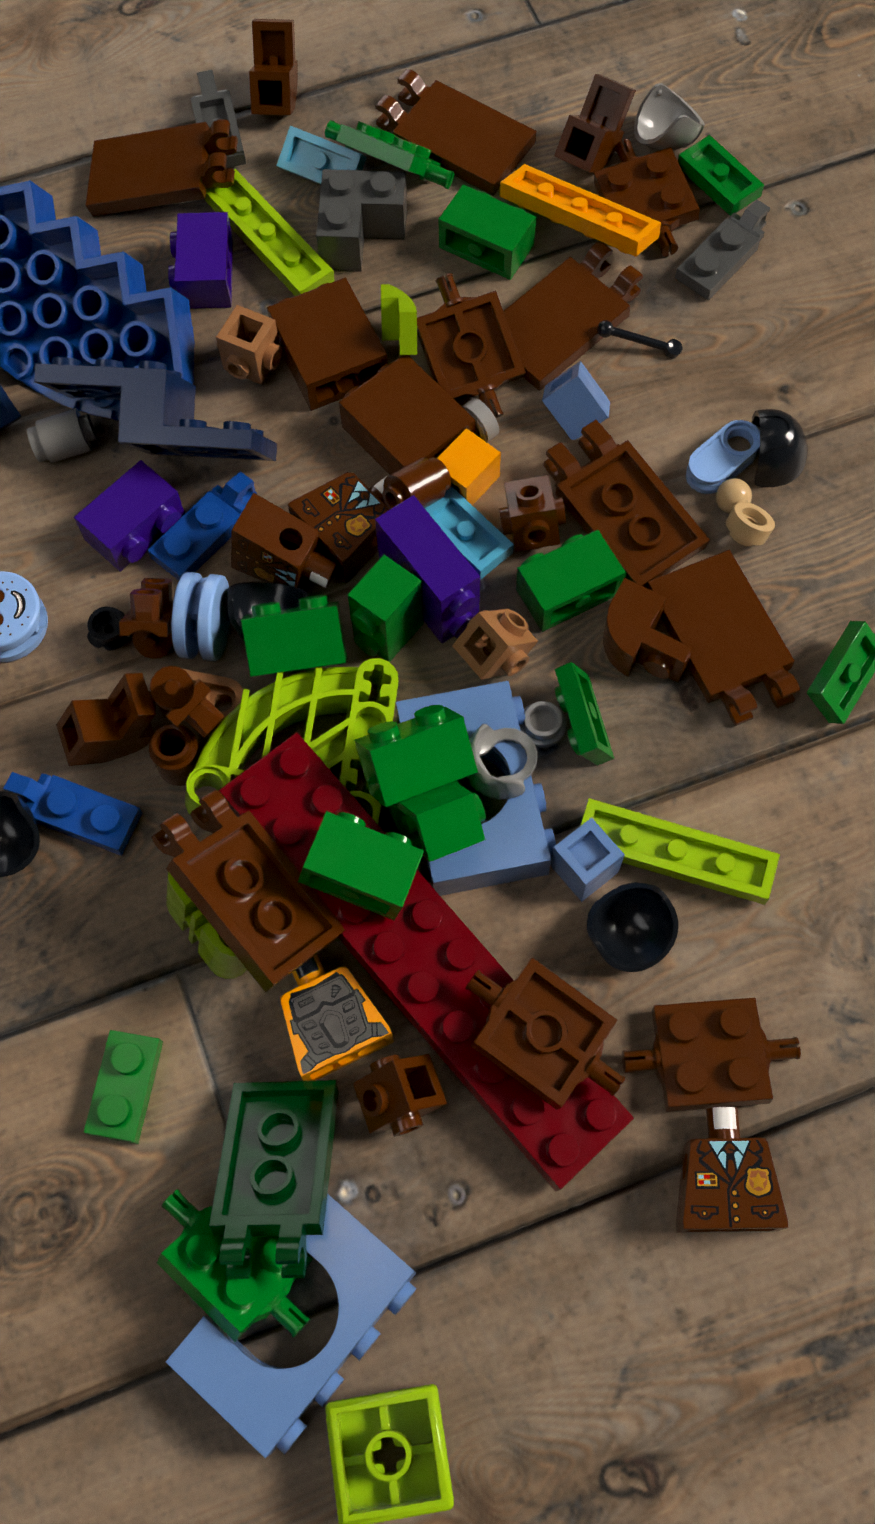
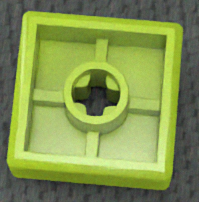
[325,1384,454,1524]

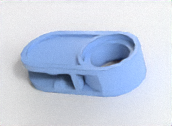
[685,420,760,494]

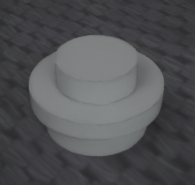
[519,701,566,748]

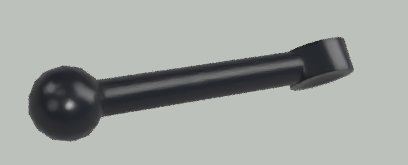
[597,320,683,359]

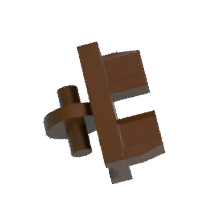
[119,578,173,659]
[150,666,224,738]

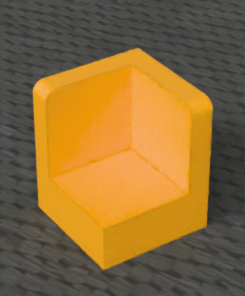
[437,428,501,505]

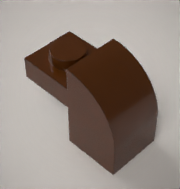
[249,19,298,115]
[554,74,636,173]
[603,578,693,682]
[56,673,156,766]

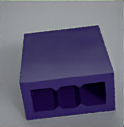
[375,495,480,644]

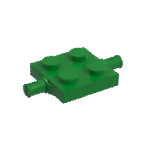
[325,120,454,189]
[157,1189,313,1342]

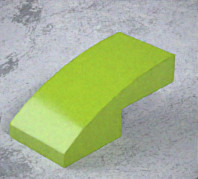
[381,284,417,355]

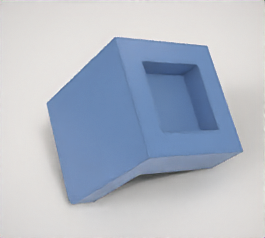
[542,361,610,440]
[550,817,625,902]

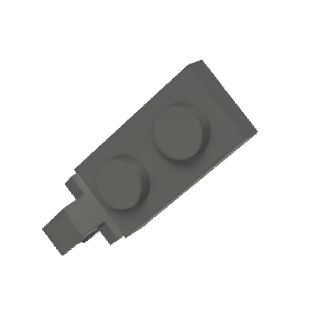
[190,70,246,168]
[675,200,770,300]

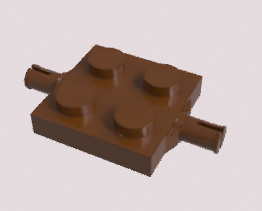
[594,139,700,257]
[417,273,526,418]
[465,958,625,1110]
[622,998,801,1112]

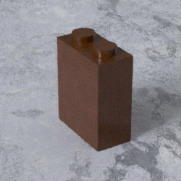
[267,277,388,411]
[339,355,475,475]

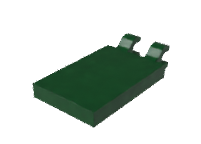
[209,1080,339,1279]

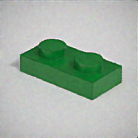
[678,135,764,216]
[806,621,875,724]
[555,662,614,766]
[83,1030,163,1144]

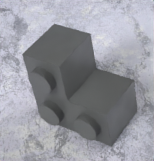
[316,169,407,271]

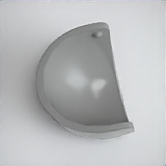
[634,83,705,150]

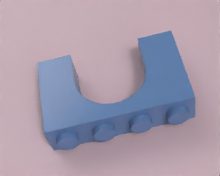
[396,681,556,896]
[166,1194,417,1458]

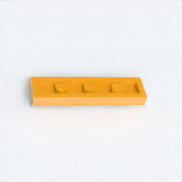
[500,164,661,257]

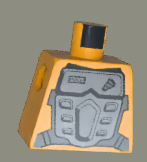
[280,954,394,1081]

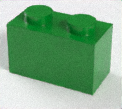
[438,184,536,280]
[516,530,626,632]
[347,555,424,662]
[241,595,347,677]
[354,705,478,807]
[388,781,486,862]
[298,811,424,921]

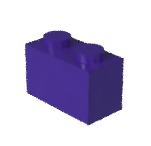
[168,212,233,309]
[74,460,185,572]

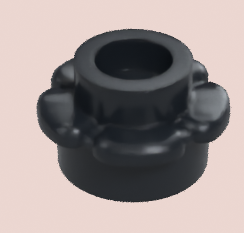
[87,607,131,651]

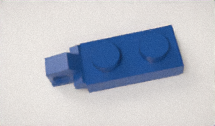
[147,471,257,580]
[3,772,142,856]

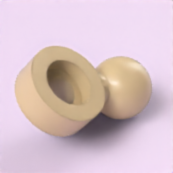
[716,478,775,546]

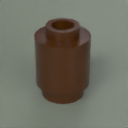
[382,457,451,510]
[149,724,202,786]

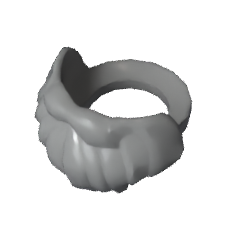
[467,724,537,800]

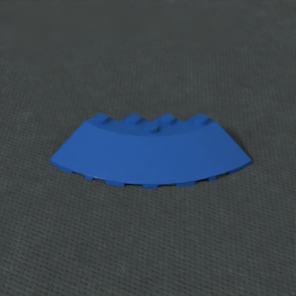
[0,180,195,420]

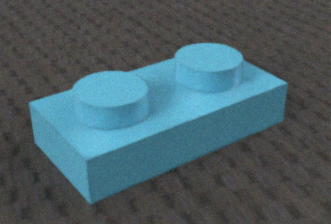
[276,126,367,185]
[425,487,514,580]

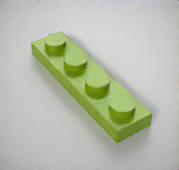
[205,168,335,296]
[581,798,780,905]

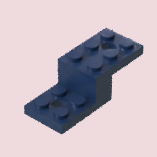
[34,357,277,461]

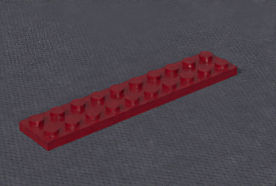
[219,732,634,1191]

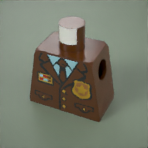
[288,472,389,583]
[231,493,338,588]
[676,1107,789,1233]

